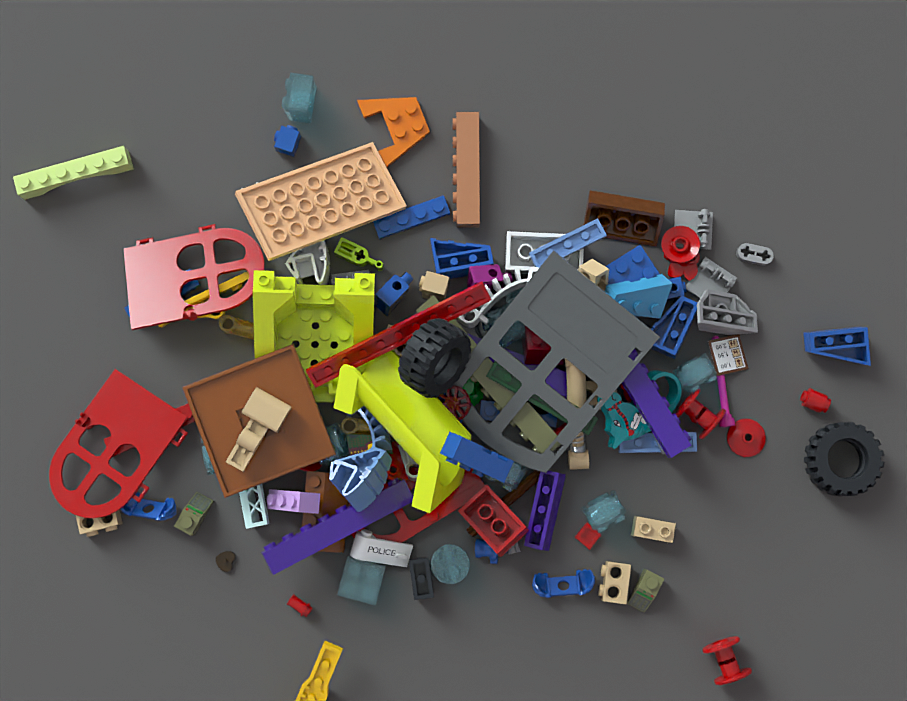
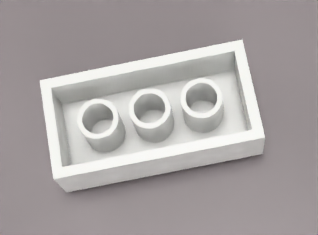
[505,231,584,274]

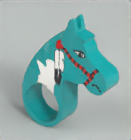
[597,370,682,449]

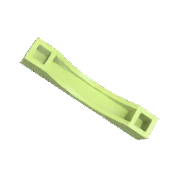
[13,146,134,200]

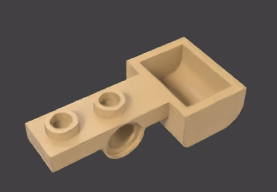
[226,387,292,472]

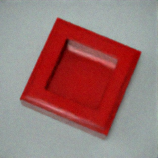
[574,522,602,550]

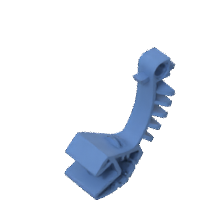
[329,406,392,512]

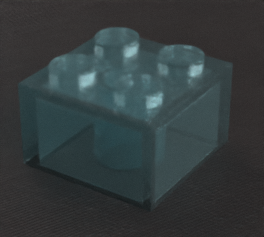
[282,73,317,123]
[337,556,387,605]

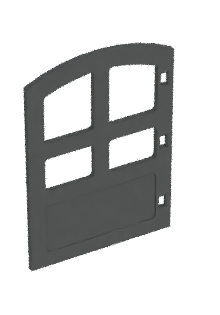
[446,250,660,473]

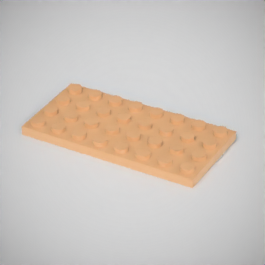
[235,142,407,261]

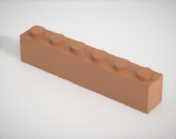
[453,112,480,228]

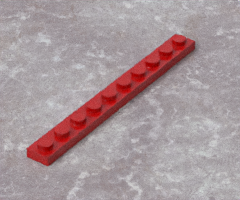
[306,281,492,388]

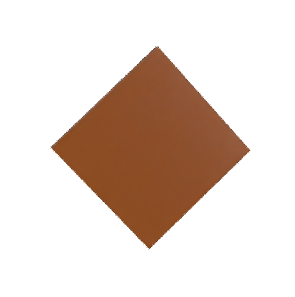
[182,344,336,498]

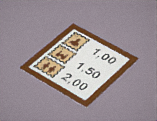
[708,334,749,376]

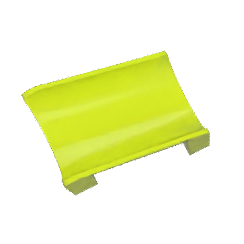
[334,350,471,513]

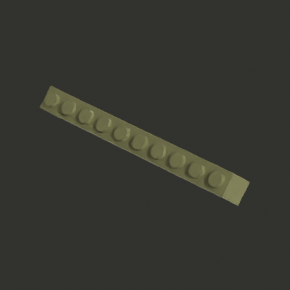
[416,295,561,453]

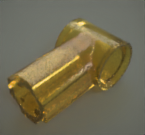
[219,315,254,340]
[341,417,371,435]

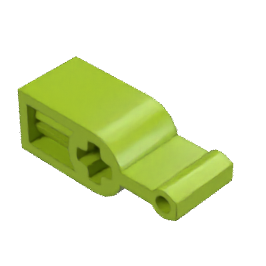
[334,237,384,271]

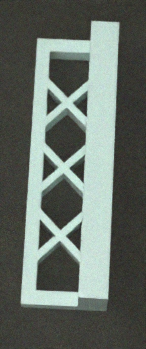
[239,484,270,529]

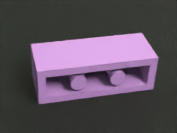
[267,489,320,514]

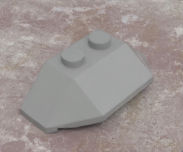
[697,289,758,335]

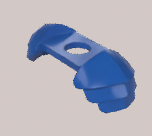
[120,492,176,521]
[532,569,595,598]

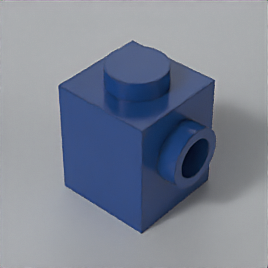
[274,125,301,157]
[667,277,686,301]

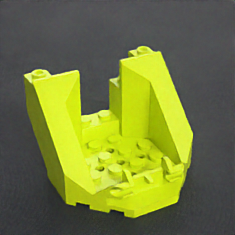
[253,270,375,403]

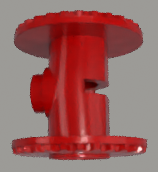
[675,388,726,440]
[702,636,752,685]

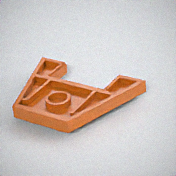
[357,97,430,168]

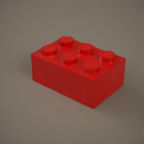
[458,484,529,558]

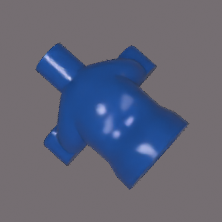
[475,539,508,564]

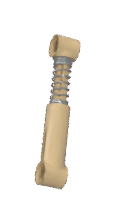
[565,359,589,470]

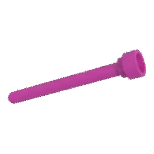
[712,336,735,427]

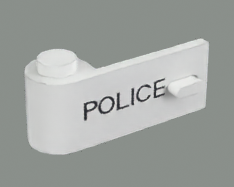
[350,529,413,567]

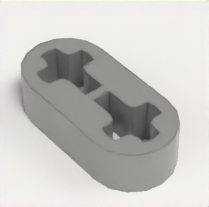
[736,243,774,266]

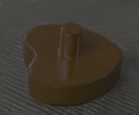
[216,551,235,572]

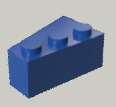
[430,238,494,279]
[650,296,698,359]
[803,327,871,366]
[440,432,514,483]

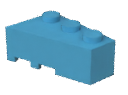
[605,274,673,318]

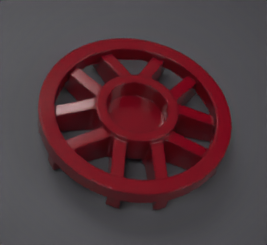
[437,385,471,421]

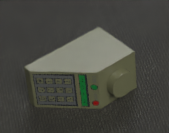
[174,492,214,536]
[627,569,664,612]

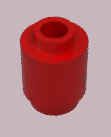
[800,388,831,413]

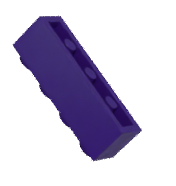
[524,471,566,551]

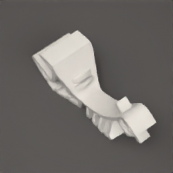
[241,182,330,285]
[457,267,539,328]

